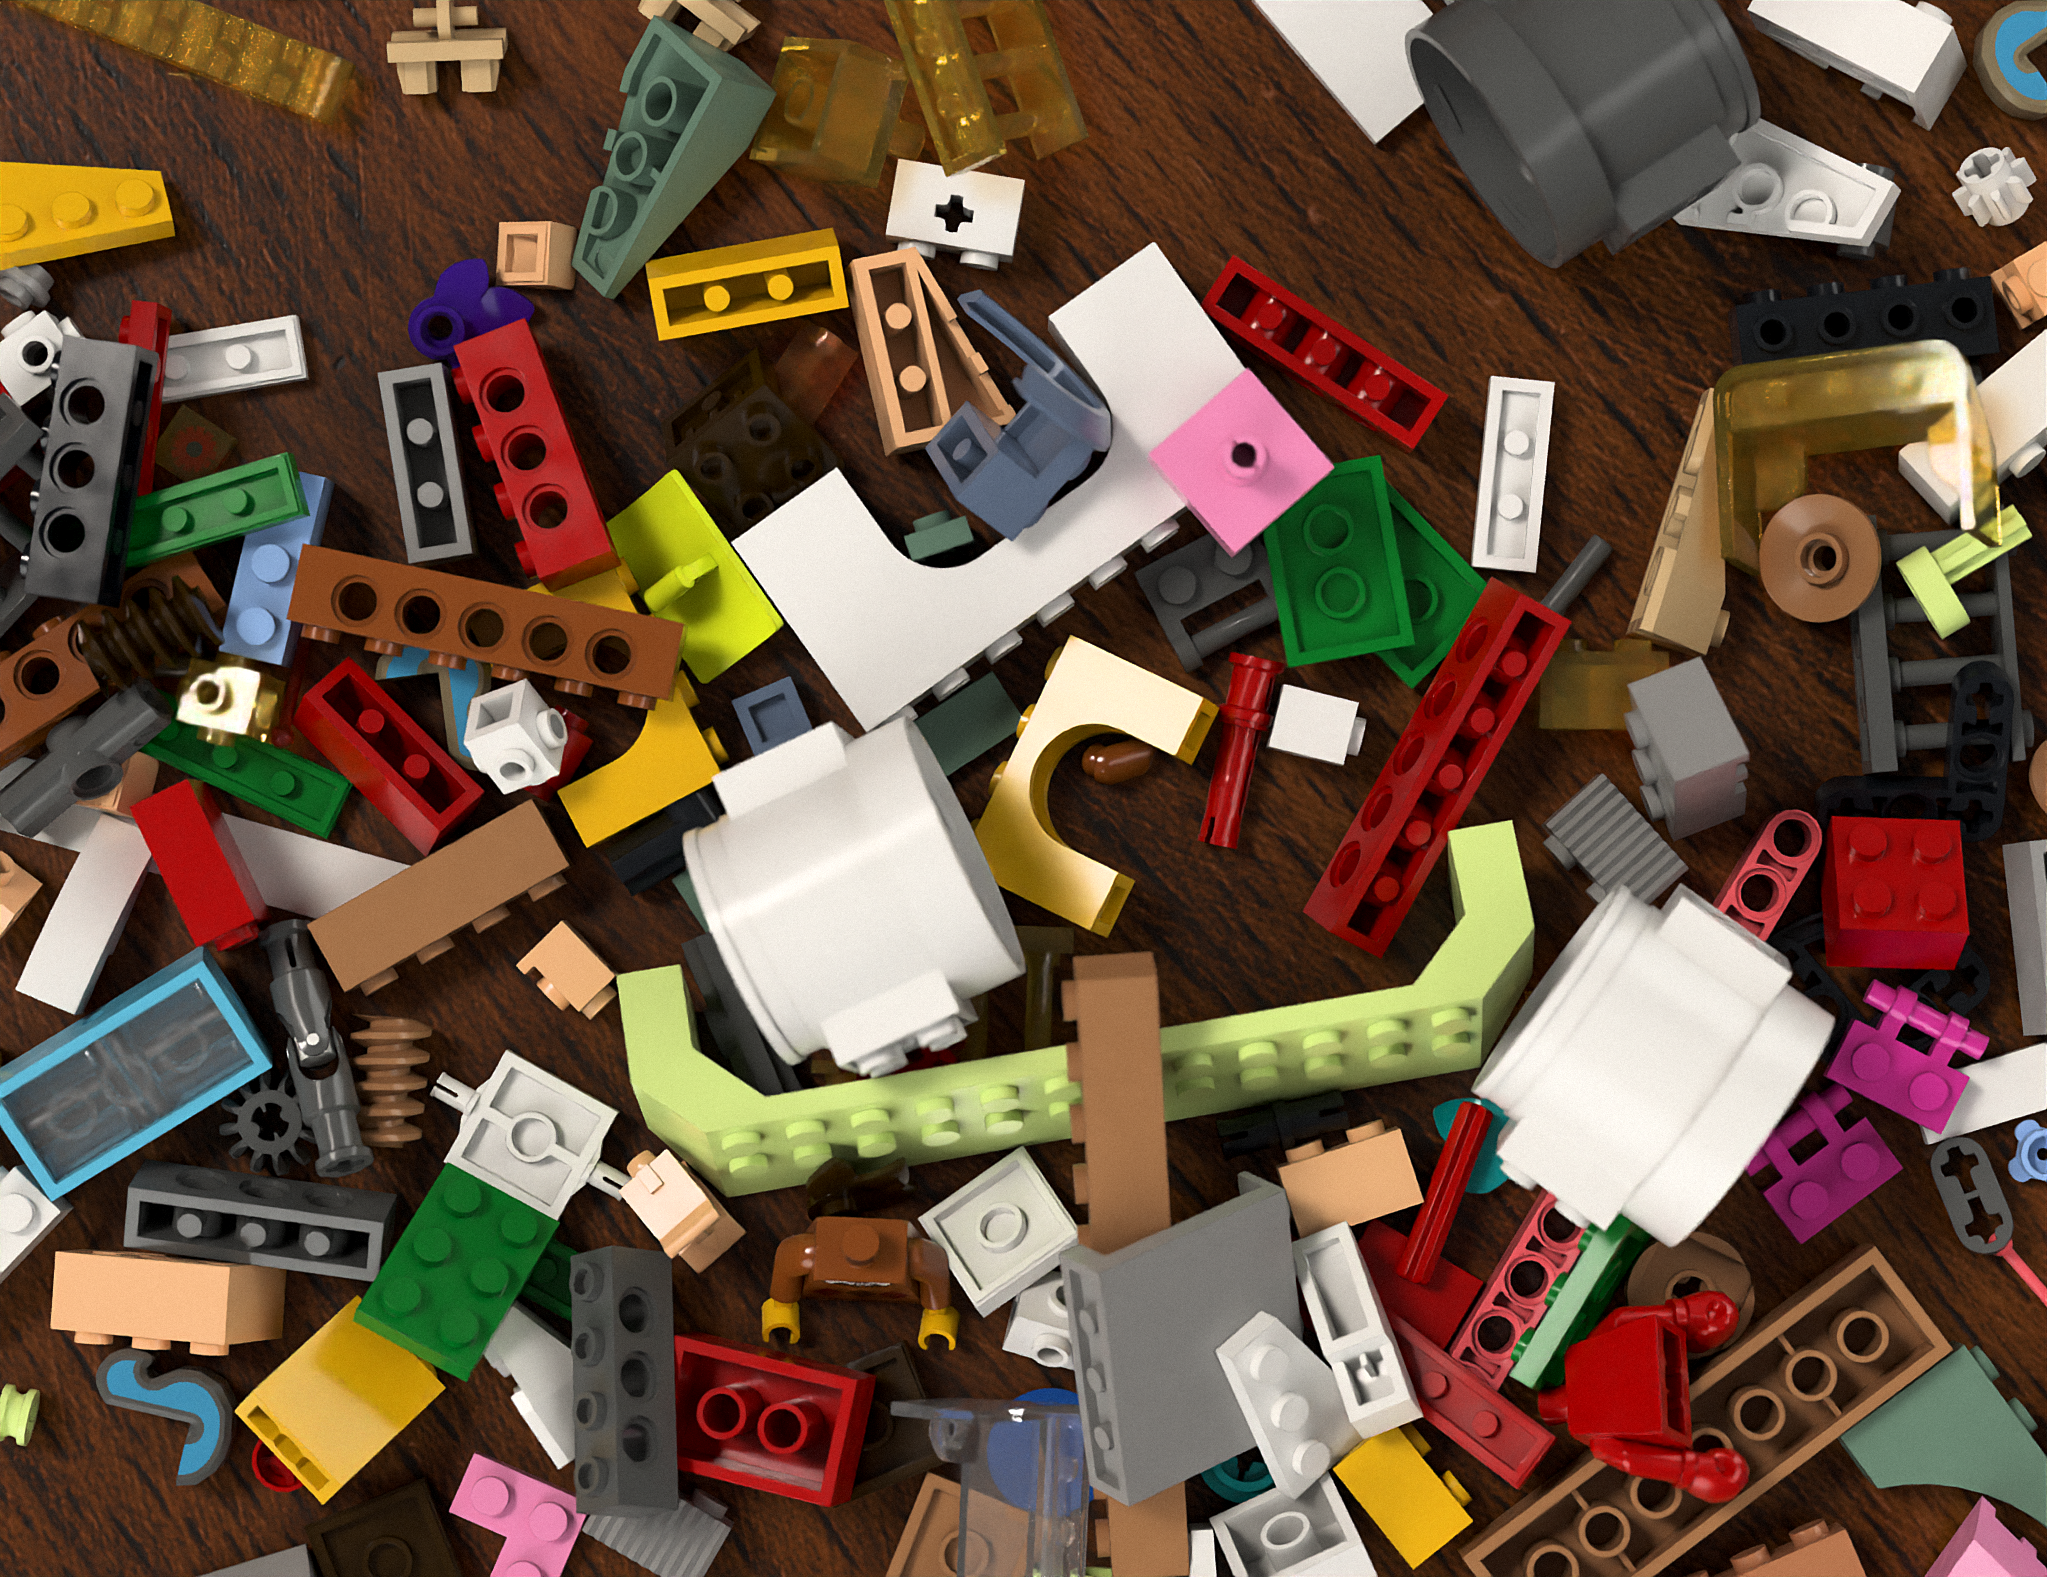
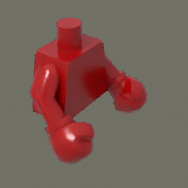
[1538,1290,1750,1504]

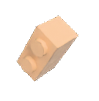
[1275,1119,1424,1239]

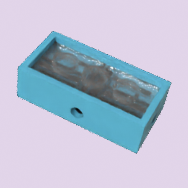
[0,947,273,1202]

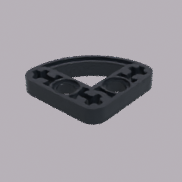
[1765,910,1991,1067]

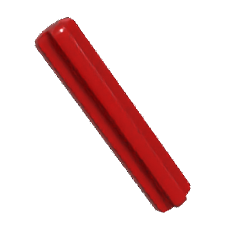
[1396,1101,1493,1286]

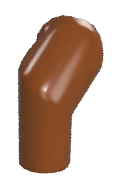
[1081,736,1158,785]

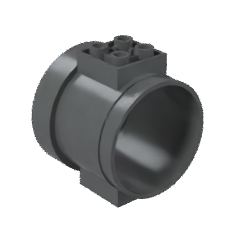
[1405,0,1761,268]

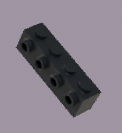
[1727,267,1999,388]

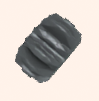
[219,1068,317,1175]

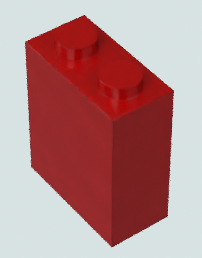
[129,778,273,953]

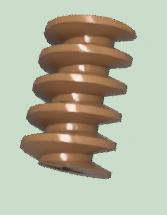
[348,1014,433,1148]

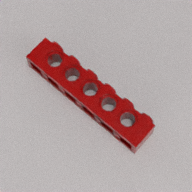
[1303,577,1572,959]

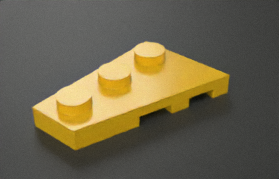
[0,162,175,271]

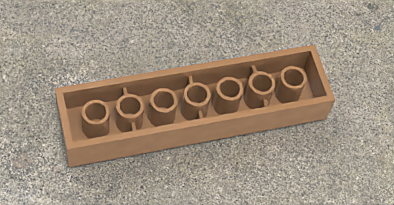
[1456,1241,1953,1577]

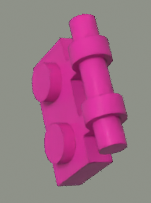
[1823,979,1990,1135]
[1744,1082,1903,1244]

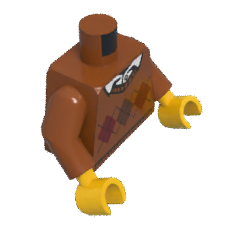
[762,1216,960,1350]

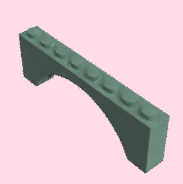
[1836,1340,2047,1529]

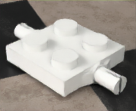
[430,1049,633,1221]

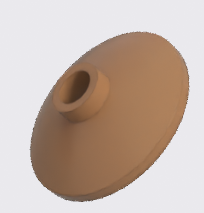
[1759,494,1881,622]

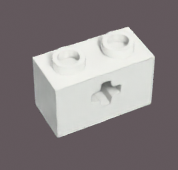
[886,159,1025,270]

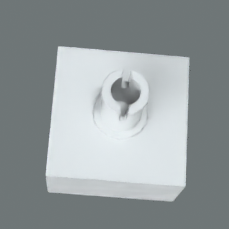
[1209,1471,1378,1577]

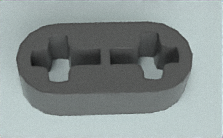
[1930,1136,2014,1256]

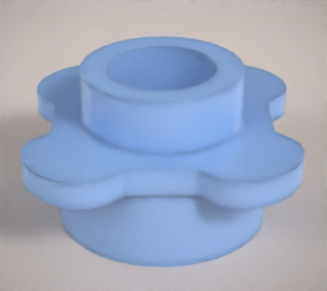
[2008,1119,2047,1183]

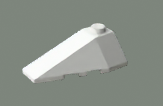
[484,1300,575,1469]

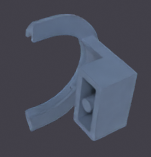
[925,289,1111,542]

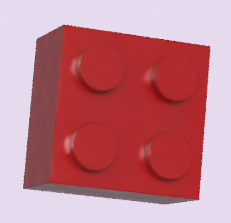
[1819,816,1969,970]

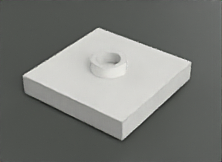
[918,1145,1078,1318]

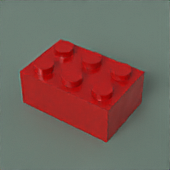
[674,1331,877,1507]

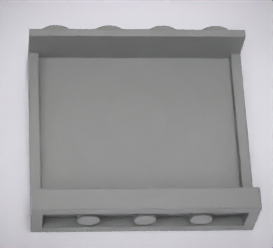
[1059,1171,1304,1507]

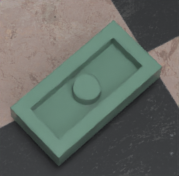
[904,510,975,566]

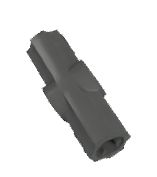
[0,676,175,839]
[681,931,804,1097]

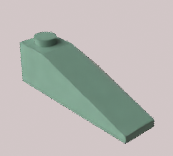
[571,15,777,299]

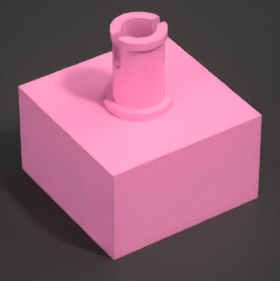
[1147,368,1334,558]

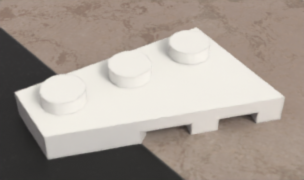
[1672,118,1901,247]

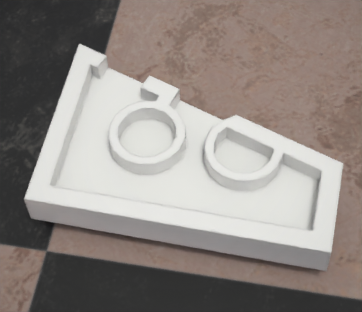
[1215,1311,1363,1500]

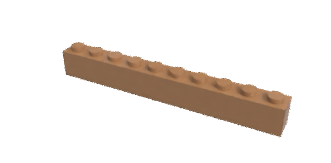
[1062,952,1190,1577]

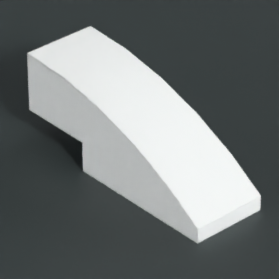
[15,813,154,1015]
[1292,1221,1423,1440]

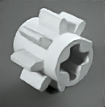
[1952,147,2037,227]

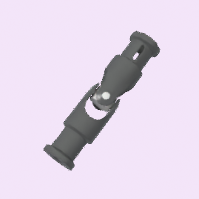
[257,919,374,1178]

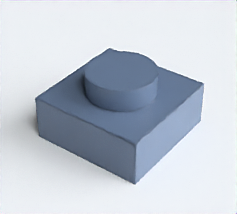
[731,676,813,757]

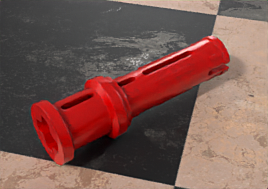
[1197,652,1285,849]

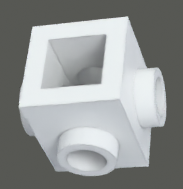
[0,310,85,413]
[463,679,568,794]
[1002,1270,1075,1371]

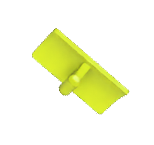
[607,469,784,684]

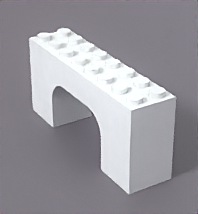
[731,242,1246,733]

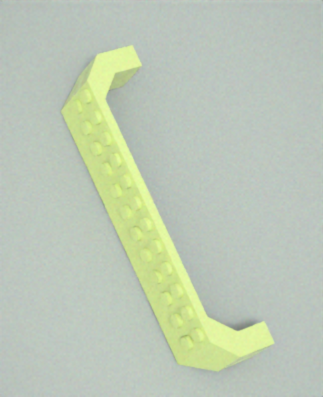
[616,820,1535,1198]

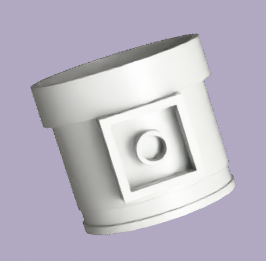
[683,716,1026,1079]
[1472,882,1835,1247]

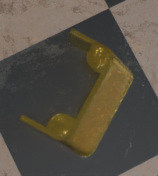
[1713,339,2002,576]

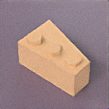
[843,247,1016,457]
[50,1249,287,1356]

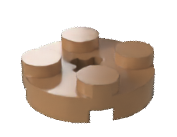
[1624,1230,1755,1360]

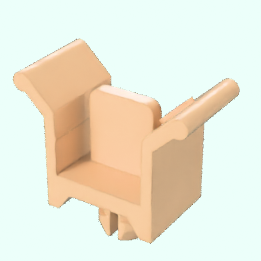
[618,1149,747,1274]

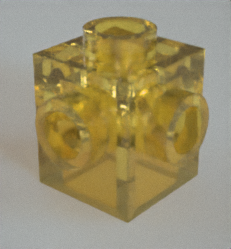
[176,652,286,748]

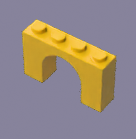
[471,556,730,849]
[970,634,1219,938]

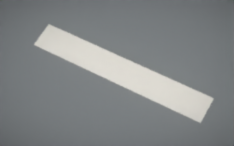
[0,757,410,919]

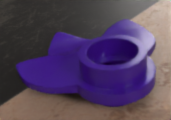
[408,258,535,369]

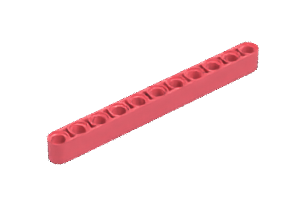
[1446,809,1822,1391]

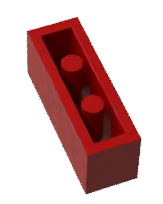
[292,656,485,857]

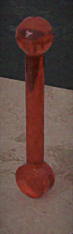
[270,624,312,749]

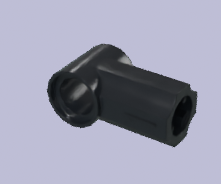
[604,784,727,897]

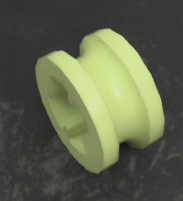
[0,1383,40,1446]

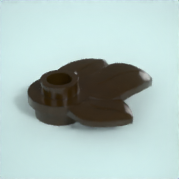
[806,1157,919,1221]

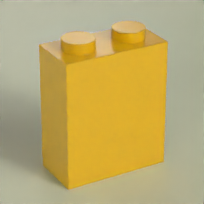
[234,1295,446,1505]

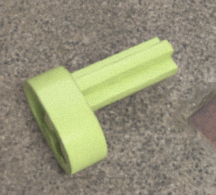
[1895,504,2032,639]

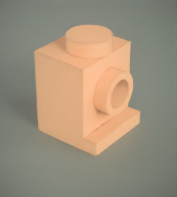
[1988,241,2047,330]
[516,920,619,1020]

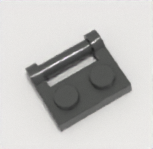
[1133,533,1278,674]

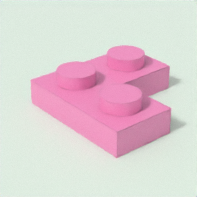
[449,1450,588,1577]

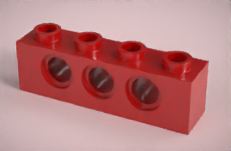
[1200,254,1449,455]
[451,318,622,593]

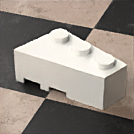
[1747,0,1967,131]

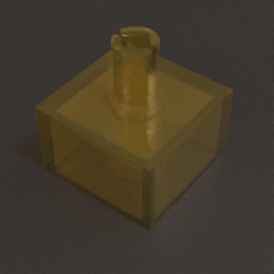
[749,36,926,188]

